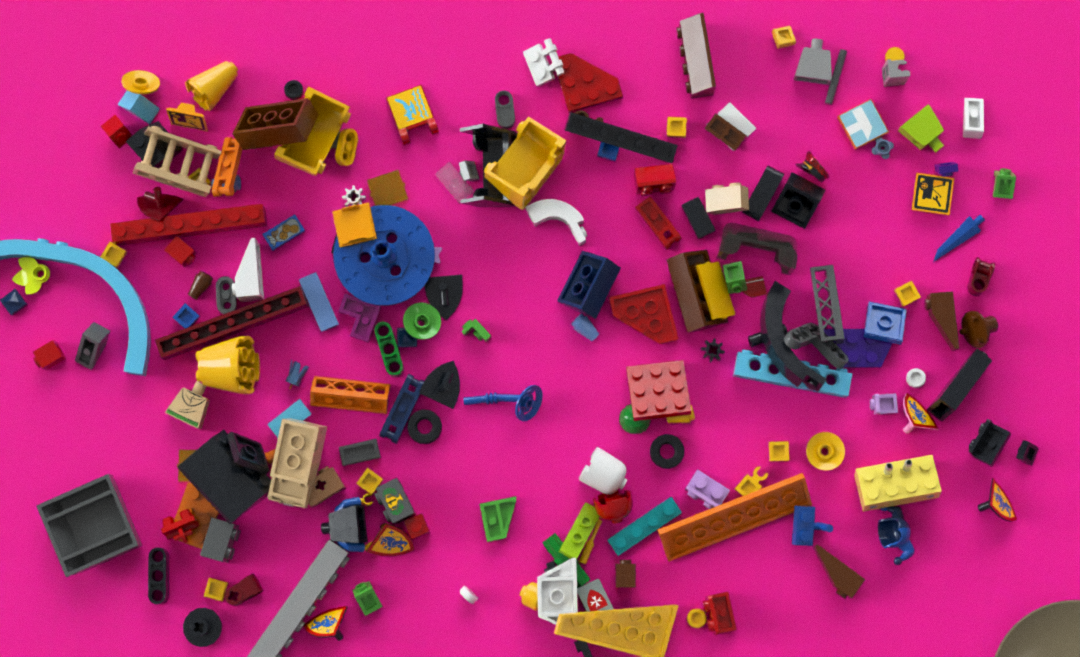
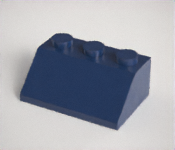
[557,251,621,319]

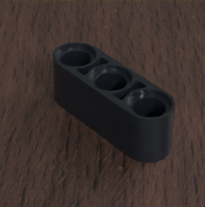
[742,165,784,222]
[148,547,169,604]

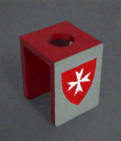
[577,579,613,612]

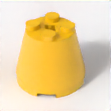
[196,336,260,394]

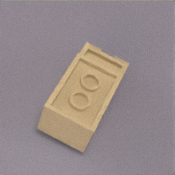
[268,418,328,508]

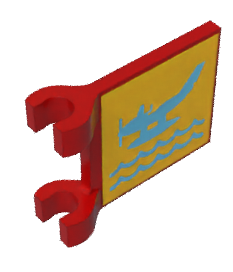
[386,85,439,145]

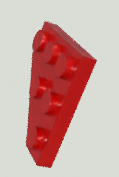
[557,53,623,113]
[609,284,679,344]

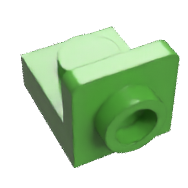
[993,168,1016,199]
[723,261,747,294]
[461,319,492,342]
[352,581,382,616]

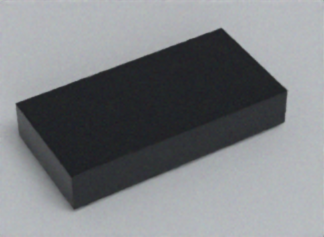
[681,197,716,240]

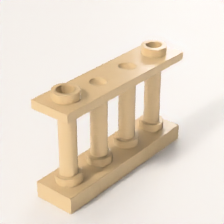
[133,126,222,197]

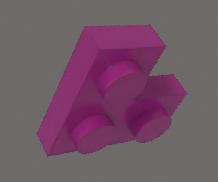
[338,294,381,342]

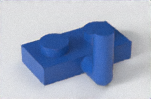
[792,506,833,546]

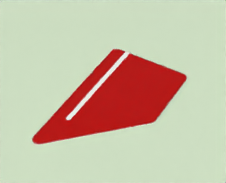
[742,276,767,298]

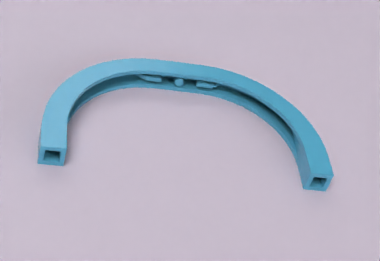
[0,238,151,376]

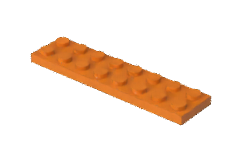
[658,473,812,561]

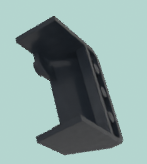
[460,124,517,207]

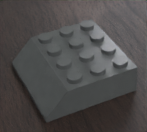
[36,474,142,577]

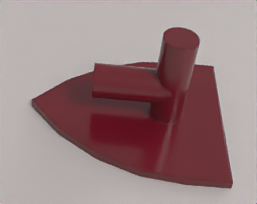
[137,187,183,221]

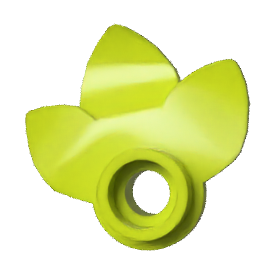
[12,257,50,294]

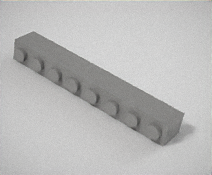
[247,540,350,657]

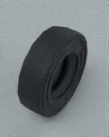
[407,409,442,444]
[650,434,684,469]

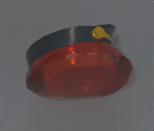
[795,151,830,183]

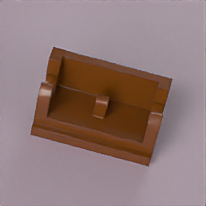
[704,113,748,151]

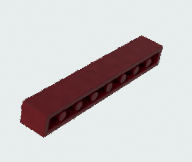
[155,286,309,360]

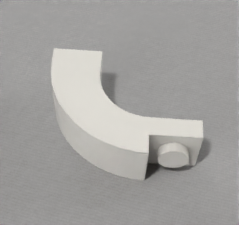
[526,199,587,246]

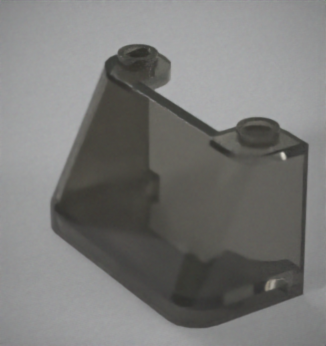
[716,223,798,275]

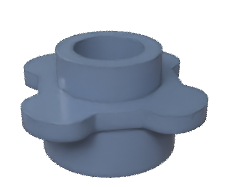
[872,137,894,159]

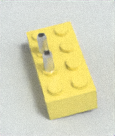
[854,455,942,512]

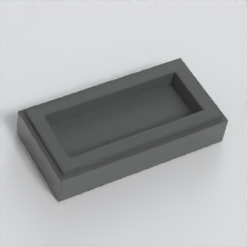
[339,439,381,466]

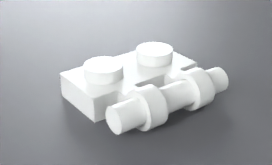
[523,38,565,87]

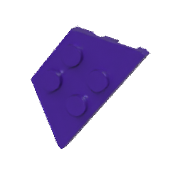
[824,329,892,368]

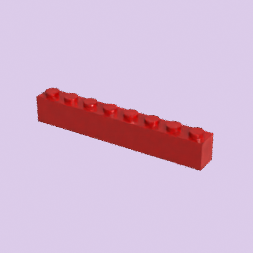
[110,204,267,246]

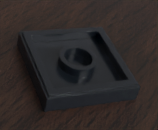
[227,432,269,475]

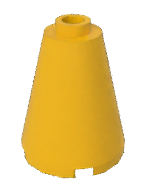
[185,61,238,111]

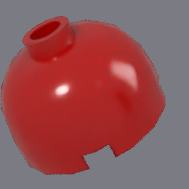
[593,490,633,524]

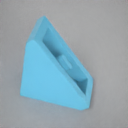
[118,90,160,125]

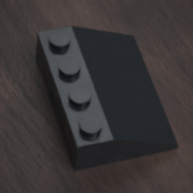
[177,429,271,524]

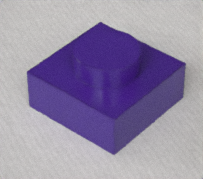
[935,162,958,176]

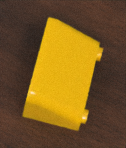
[274,86,352,176]
[484,117,566,210]

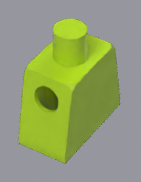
[898,104,944,153]

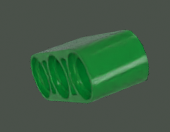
[374,322,404,377]

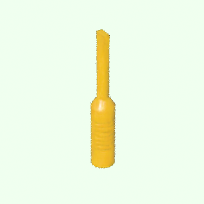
[579,519,602,565]

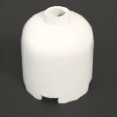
[579,447,627,494]

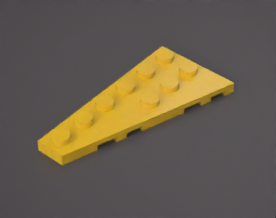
[554,604,679,657]

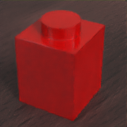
[100,115,133,149]
[164,236,196,267]
[33,340,66,370]
[404,513,430,540]

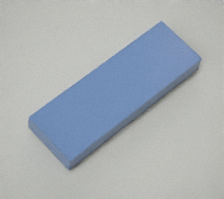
[299,272,339,332]

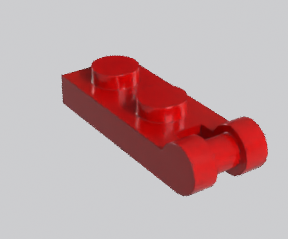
[635,196,682,250]

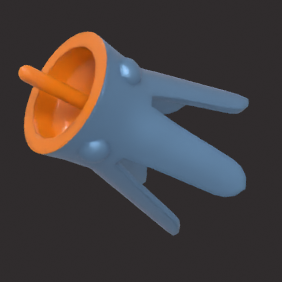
[285,359,309,389]

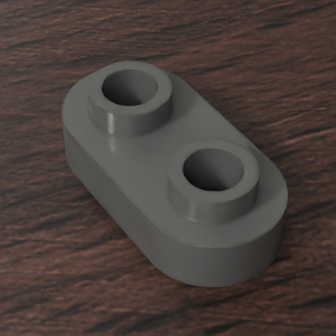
[216,276,237,314]

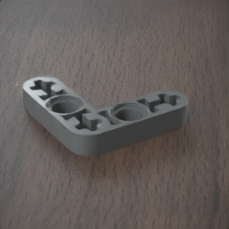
[784,323,849,369]

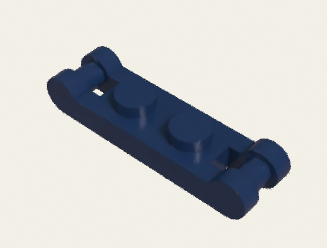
[379,374,424,444]

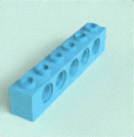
[733,350,852,398]

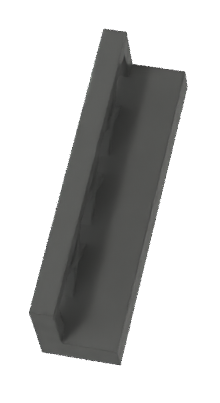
[810,265,845,344]

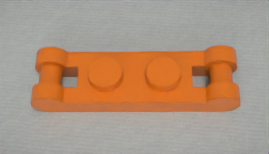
[212,137,243,197]

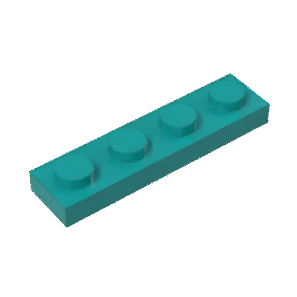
[607,497,682,556]

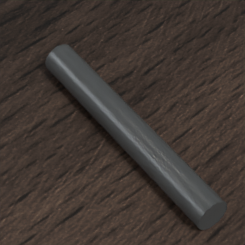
[825,49,847,105]

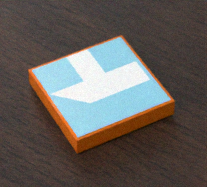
[837,99,889,150]

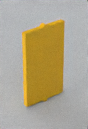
[695,261,736,320]

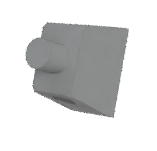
[794,39,832,85]

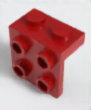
[703,592,737,635]

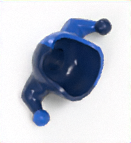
[878,506,915,565]

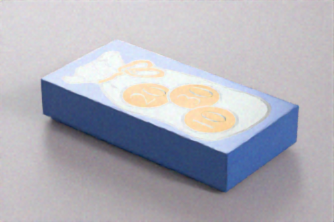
[262,214,305,251]

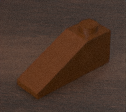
[924,291,959,351]
[813,544,865,599]

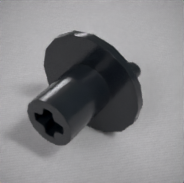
[183,608,222,647]

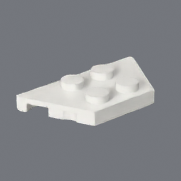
[537,558,578,625]

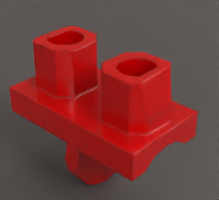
[161,509,200,544]

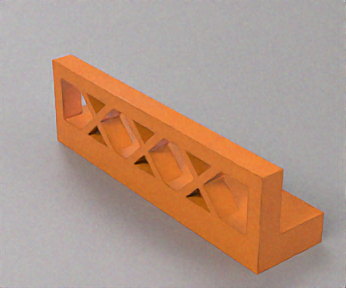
[310,376,390,414]

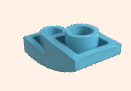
[267,399,312,438]

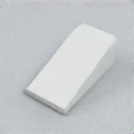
[963,98,984,139]

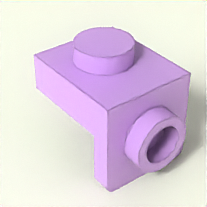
[870,393,898,415]

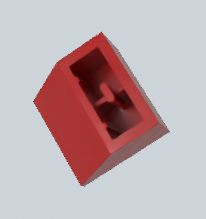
[634,164,676,196]

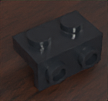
[968,419,1011,467]

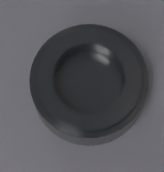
[284,80,304,100]

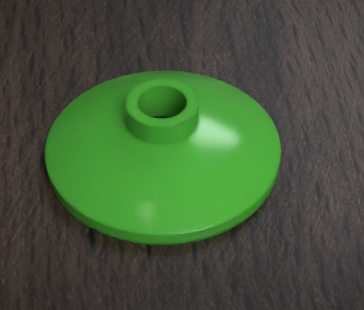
[403,303,441,340]

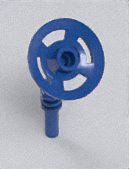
[463,385,543,421]

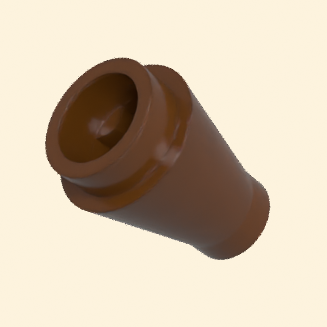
[188,270,213,300]

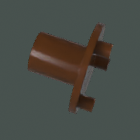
[959,311,998,348]

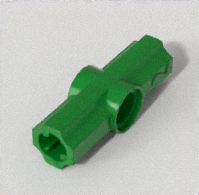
[542,533,590,588]

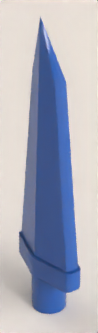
[933,215,985,262]

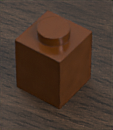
[615,560,636,587]

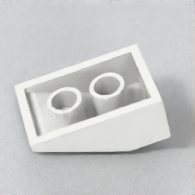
[232,238,264,302]

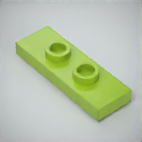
[558,502,600,560]

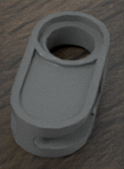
[495,90,515,129]

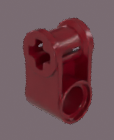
[967,257,995,296]
[225,574,264,606]

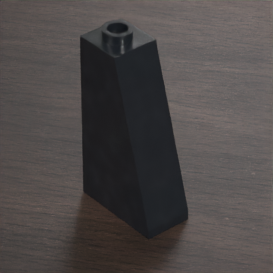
[927,349,992,422]

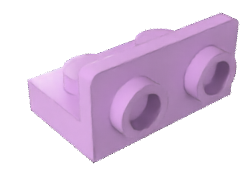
[685,469,730,509]

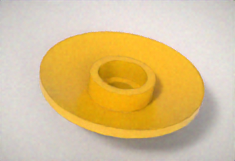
[121,70,160,94]
[806,432,845,471]

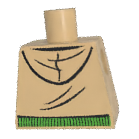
[165,381,210,430]

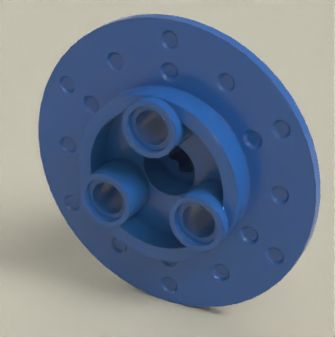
[333,205,435,306]

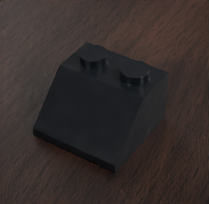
[126,121,183,169]
[771,172,826,229]

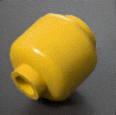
[520,582,538,611]

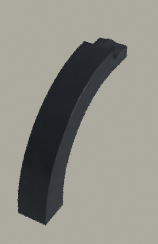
[760,281,827,392]

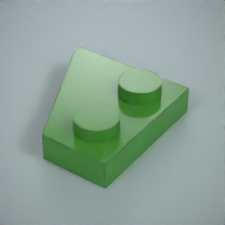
[479,496,517,542]

